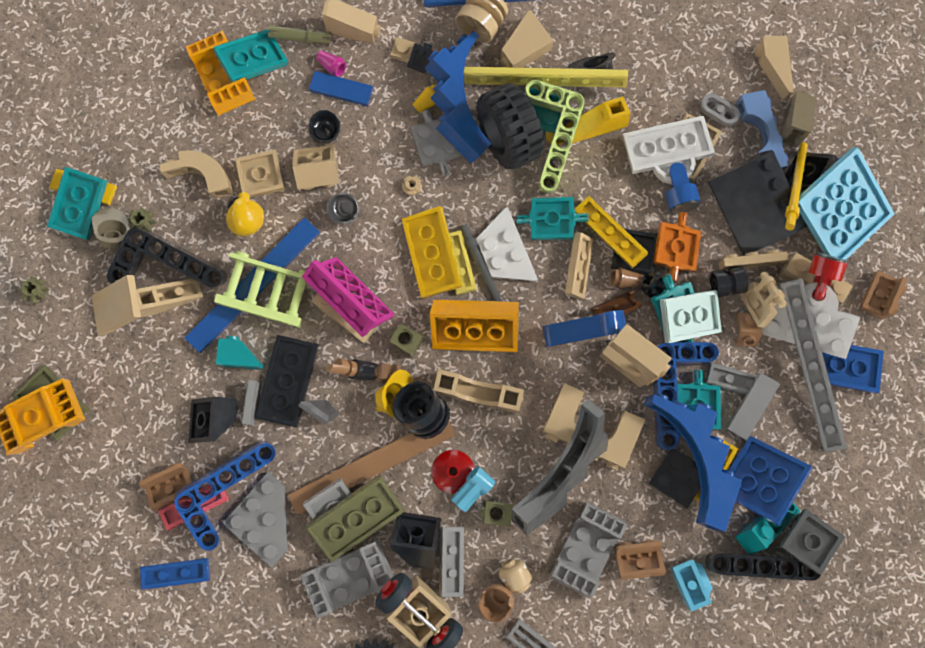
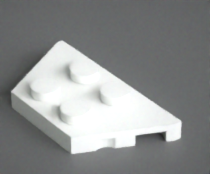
[476,207,538,282]

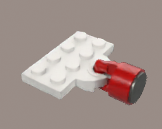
[762,253,860,359]

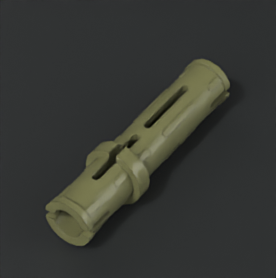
[268,25,330,46]

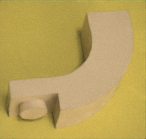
[159,150,234,199]

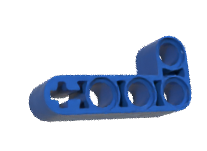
[542,310,626,347]

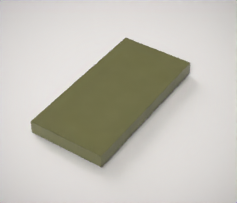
[305,474,405,563]

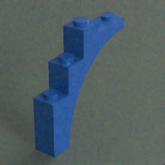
[425,30,491,164]
[644,393,742,532]

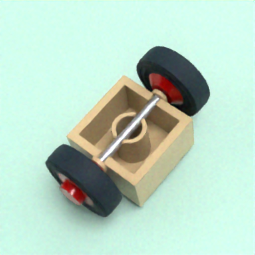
[375,573,463,648]

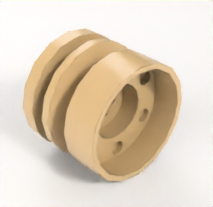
[455,0,508,43]

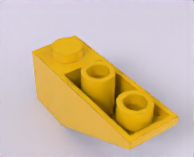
[564,96,630,144]

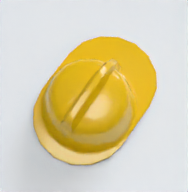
[375,370,414,418]

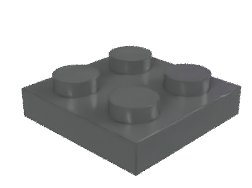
[779,509,845,575]

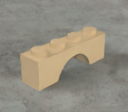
[433,369,524,414]

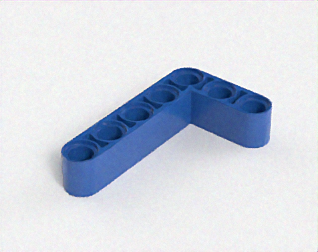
[653,342,719,451]
[174,441,276,551]

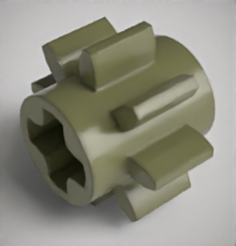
[127,207,156,232]
[18,276,50,304]

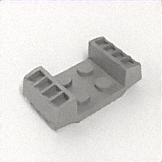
[549,500,628,599]
[300,540,393,619]

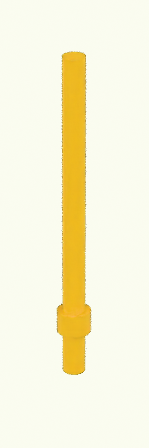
[785,142,808,231]

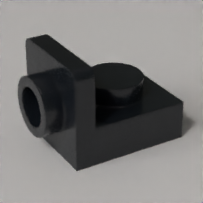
[407,41,434,74]

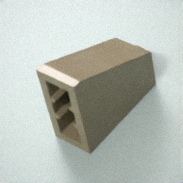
[779,91,817,148]

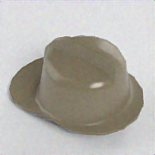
[92,208,130,253]

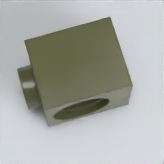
[389,323,423,357]
[480,501,513,527]

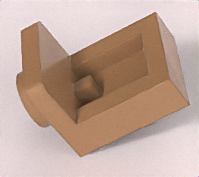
[736,312,763,347]

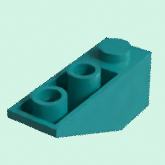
[735,502,800,555]

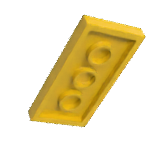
[402,206,463,299]

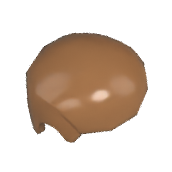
[478,584,514,623]

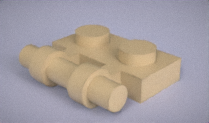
[741,272,787,328]

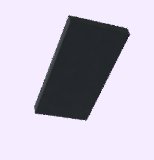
[255,335,319,428]

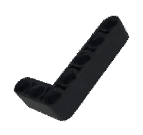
[107,228,227,287]
[705,514,821,581]

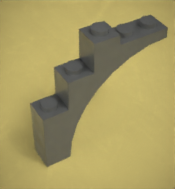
[512,399,609,536]

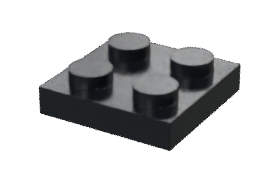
[649,449,700,509]

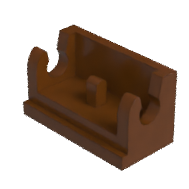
[591,290,642,316]

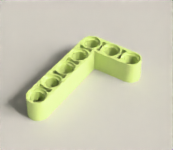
[525,80,584,194]

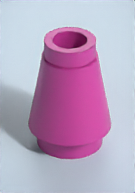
[316,50,347,77]

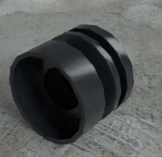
[392,381,450,440]

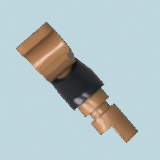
[325,358,401,383]

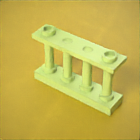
[214,251,306,328]

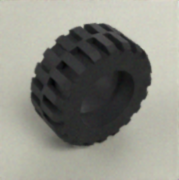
[476,83,544,170]

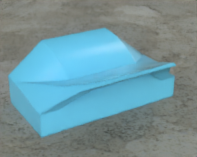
[671,559,712,612]

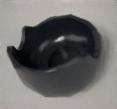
[308,110,340,144]

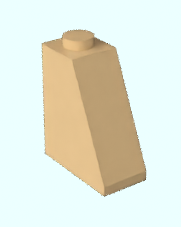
[322,0,381,44]
[500,10,553,68]

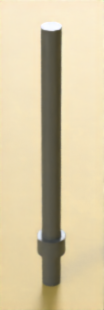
[459,224,519,337]

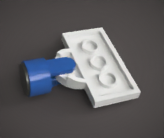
[622,116,715,214]

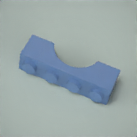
[736,90,788,171]

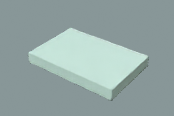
[660,290,722,343]

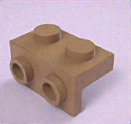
[859,270,907,320]
[139,463,193,511]
[615,540,666,580]

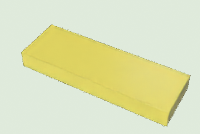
[449,230,477,295]

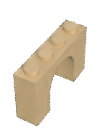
[599,324,672,388]
[542,383,645,471]

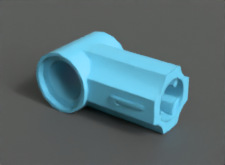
[451,466,495,512]

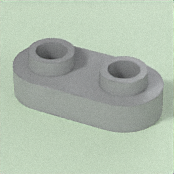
[700,94,740,127]

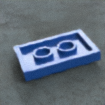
[822,345,884,394]

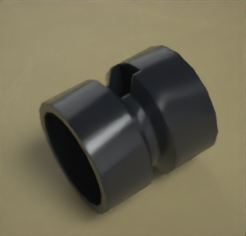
[709,266,748,298]

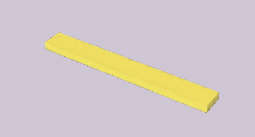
[464,67,628,88]

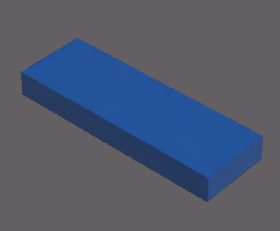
[309,71,373,107]
[140,558,210,590]

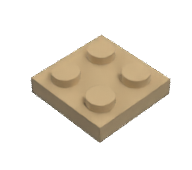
[235,149,285,198]

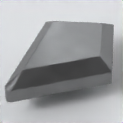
[298,399,339,425]

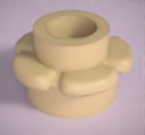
[402,176,422,196]

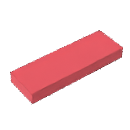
[158,485,229,531]

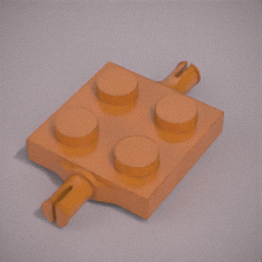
[653,212,702,283]

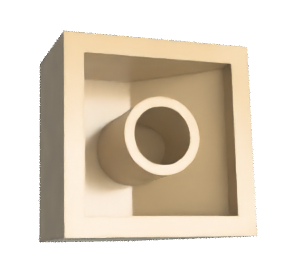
[292,144,339,190]

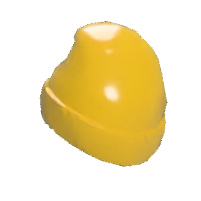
[226,192,264,237]

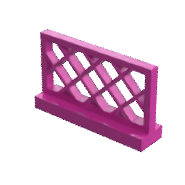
[302,257,395,337]

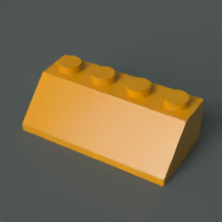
[430,300,519,352]

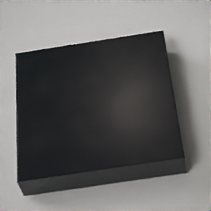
[611,229,657,275]

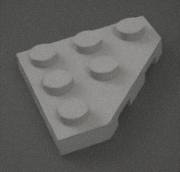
[223,472,288,568]

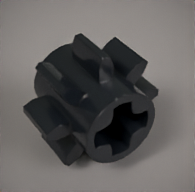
[641,271,666,298]

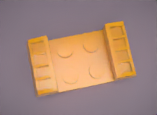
[185,30,256,116]
[0,378,86,455]

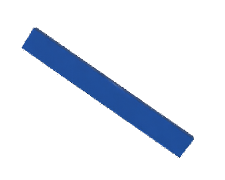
[185,218,320,353]

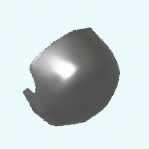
[326,192,360,224]

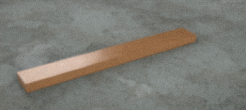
[288,422,456,515]

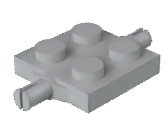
[411,109,462,176]

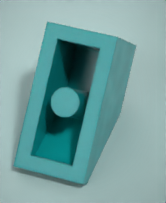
[216,336,264,370]

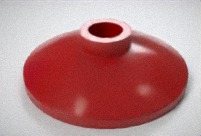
[431,450,475,494]

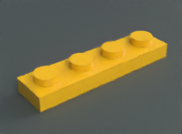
[575,196,648,268]

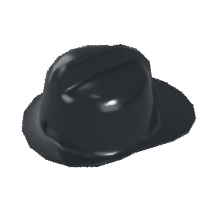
[568,52,616,70]

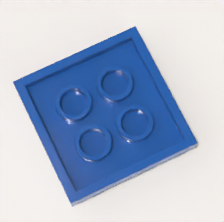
[729,436,813,526]

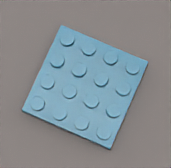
[798,147,894,260]

